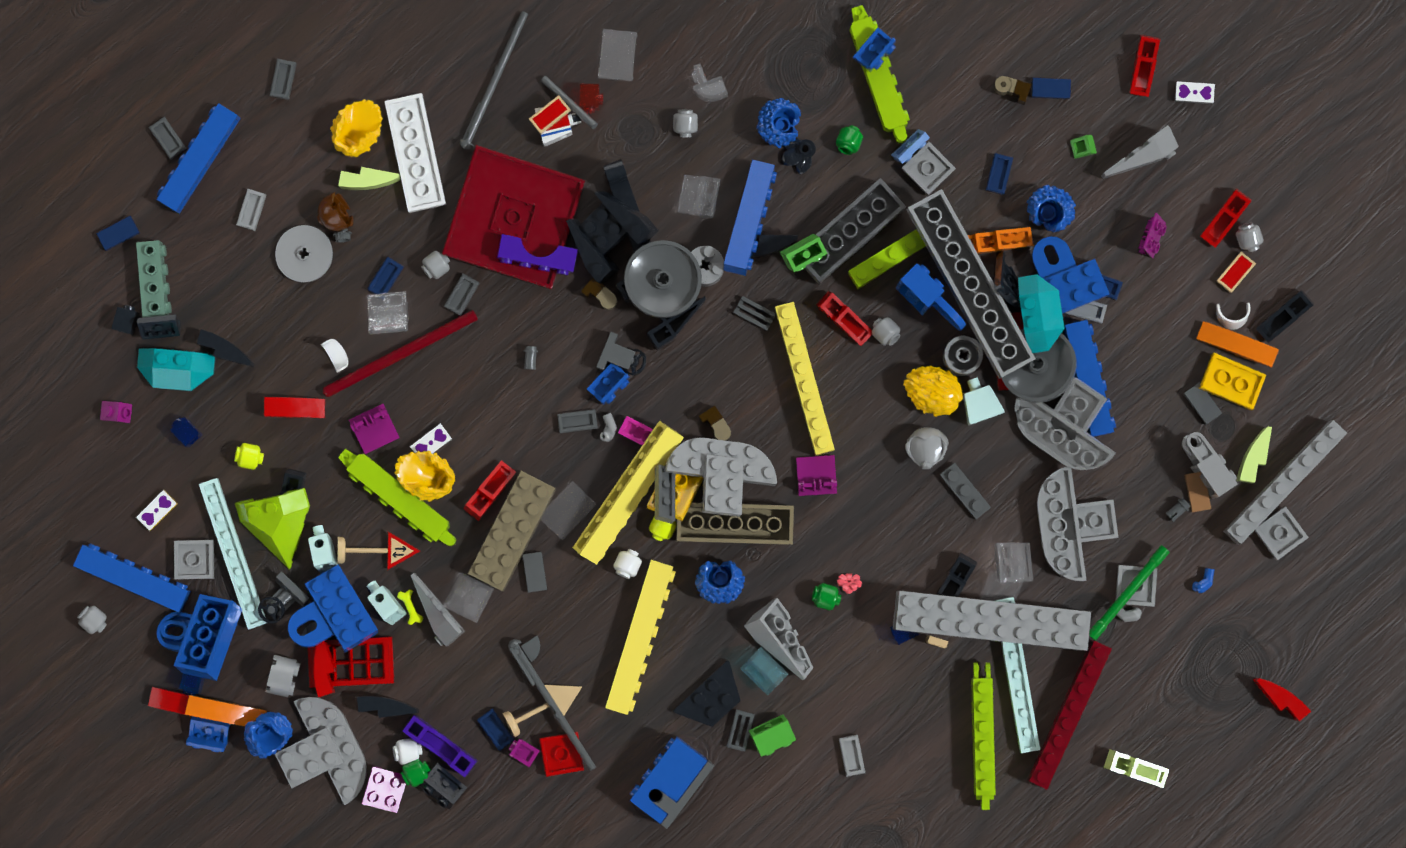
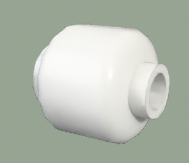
[614,549,642,579]
[393,738,422,765]

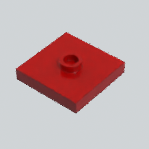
[540,732,584,777]

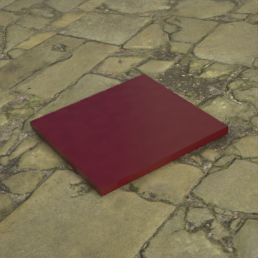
[442,145,585,289]

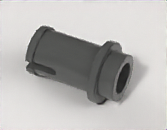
[523,346,538,370]
[1166,498,1191,522]

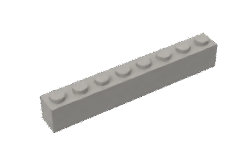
[1223,420,1347,545]

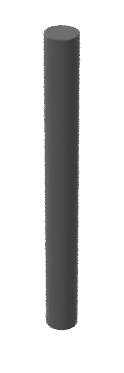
[541,76,598,129]

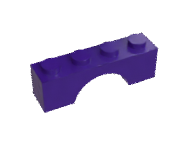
[497,234,578,276]
[402,715,478,777]

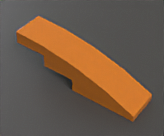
[968,227,1034,254]
[1196,321,1279,368]
[185,695,267,726]

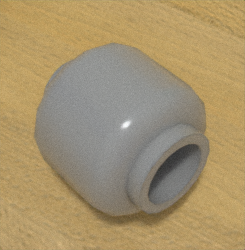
[673,109,698,137]
[1236,222,1264,252]
[421,251,450,279]
[872,317,900,346]
[77,606,107,634]

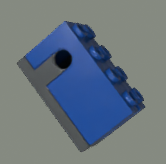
[629,736,714,829]

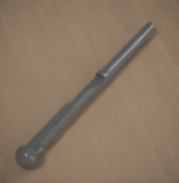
[460,11,528,150]
[508,639,596,771]

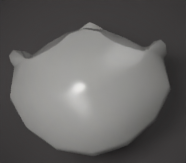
[905,427,949,469]

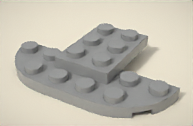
[1015,377,1116,470]
[665,438,777,517]
[1037,467,1119,581]
[275,697,367,805]

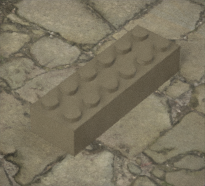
[468,471,556,591]
[677,503,794,545]

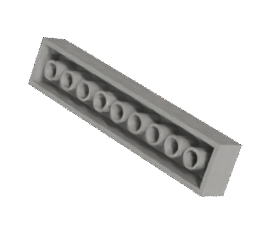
[906,189,1036,379]
[892,591,1091,651]

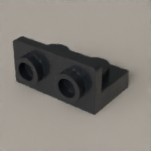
[137,314,181,340]
[420,763,467,810]

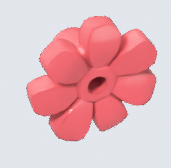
[837,573,862,594]

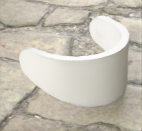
[1216,303,1250,330]
[321,339,348,373]

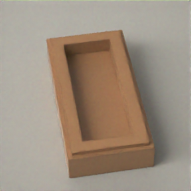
[1184,472,1211,513]

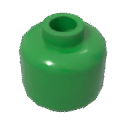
[836,125,863,155]
[812,583,841,610]
[400,759,431,787]

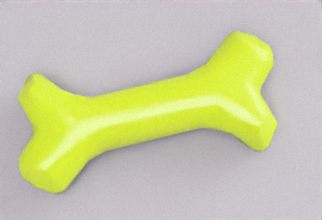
[397,590,423,625]

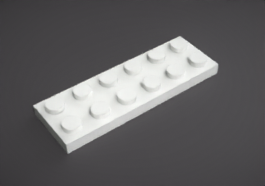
[385,93,446,213]

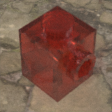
[579,84,603,113]

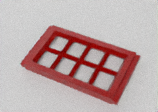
[308,637,394,687]

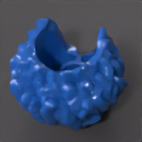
[757,98,801,148]
[1027,185,1076,232]
[695,561,745,604]
[244,711,293,759]

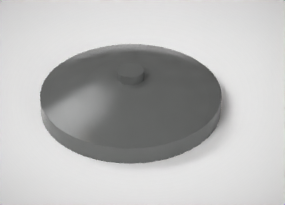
[624,240,702,318]
[1002,329,1077,403]

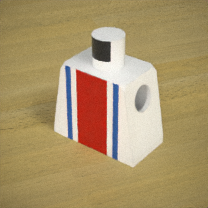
[535,108,581,147]

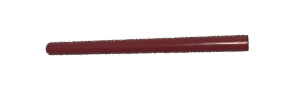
[323,310,478,397]

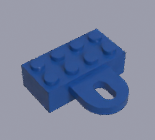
[1032,237,1109,314]
[896,264,966,331]
[288,564,378,653]
[157,594,243,681]

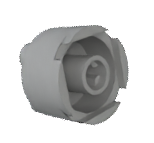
[691,246,724,287]
[943,336,983,376]
[265,655,300,697]

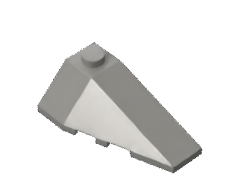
[1101,125,1179,179]
[411,573,465,647]
[744,598,813,680]

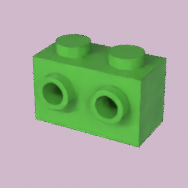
[780,234,828,272]
[749,714,796,757]

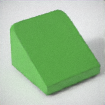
[1070,135,1097,159]

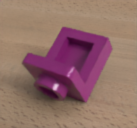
[100,401,132,423]
[508,738,540,767]

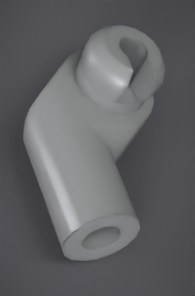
[600,413,617,442]
[1117,607,1142,622]

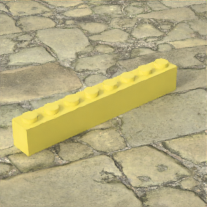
[775,302,835,456]
[572,421,684,564]
[605,560,676,715]

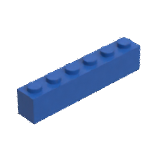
[157,103,241,214]
[724,160,777,276]
[1064,320,1116,437]
[73,543,191,612]

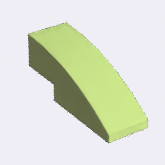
[338,167,401,190]
[1236,426,1272,483]
[1104,749,1169,788]

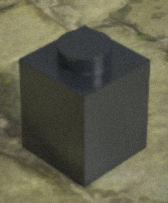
[111,305,140,335]

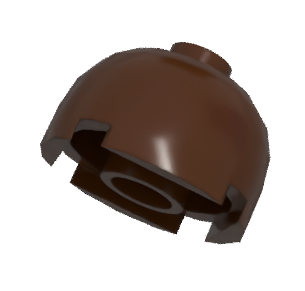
[317,192,353,231]

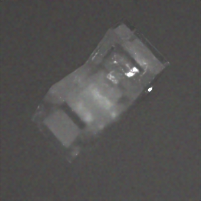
[691,64,728,102]

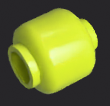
[234,443,264,470]
[649,515,677,541]

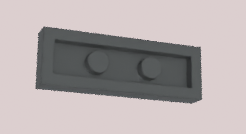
[940,463,991,520]
[655,465,675,524]

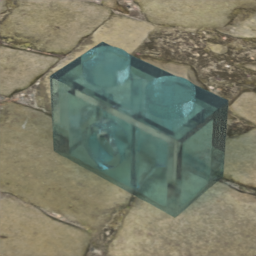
[740,647,788,695]

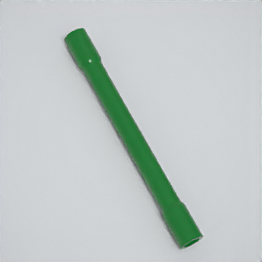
[1089,545,1170,641]

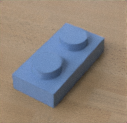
[891,129,930,164]

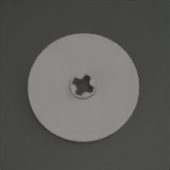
[275,225,333,283]

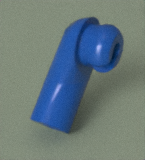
[1192,568,1214,593]

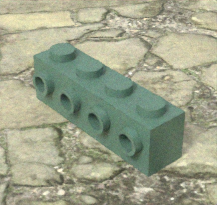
[136,240,172,318]

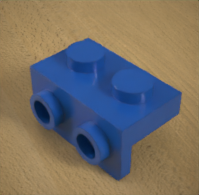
[853,28,896,72]
[587,363,630,405]
[186,716,230,752]

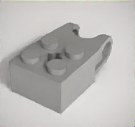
[1182,432,1237,499]

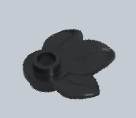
[781,138,816,175]

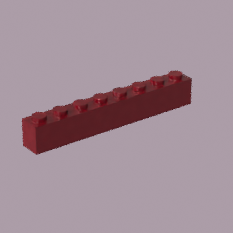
[1027,640,1112,790]

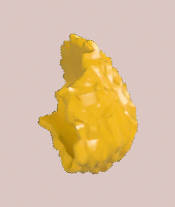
[330,99,383,157]
[903,366,963,417]
[394,451,455,502]

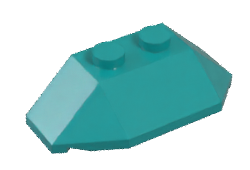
[1018,275,1065,353]
[137,348,215,391]

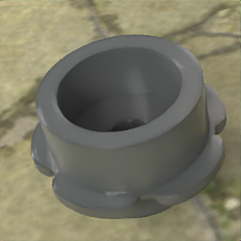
[333,229,352,243]

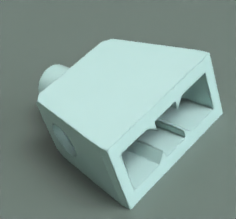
[963,377,1005,425]
[308,525,338,573]
[366,581,407,625]

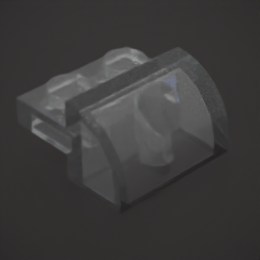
[678,175,721,218]
[368,292,409,334]
[994,542,1033,584]
[444,571,495,623]

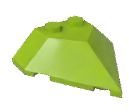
[235,488,310,569]

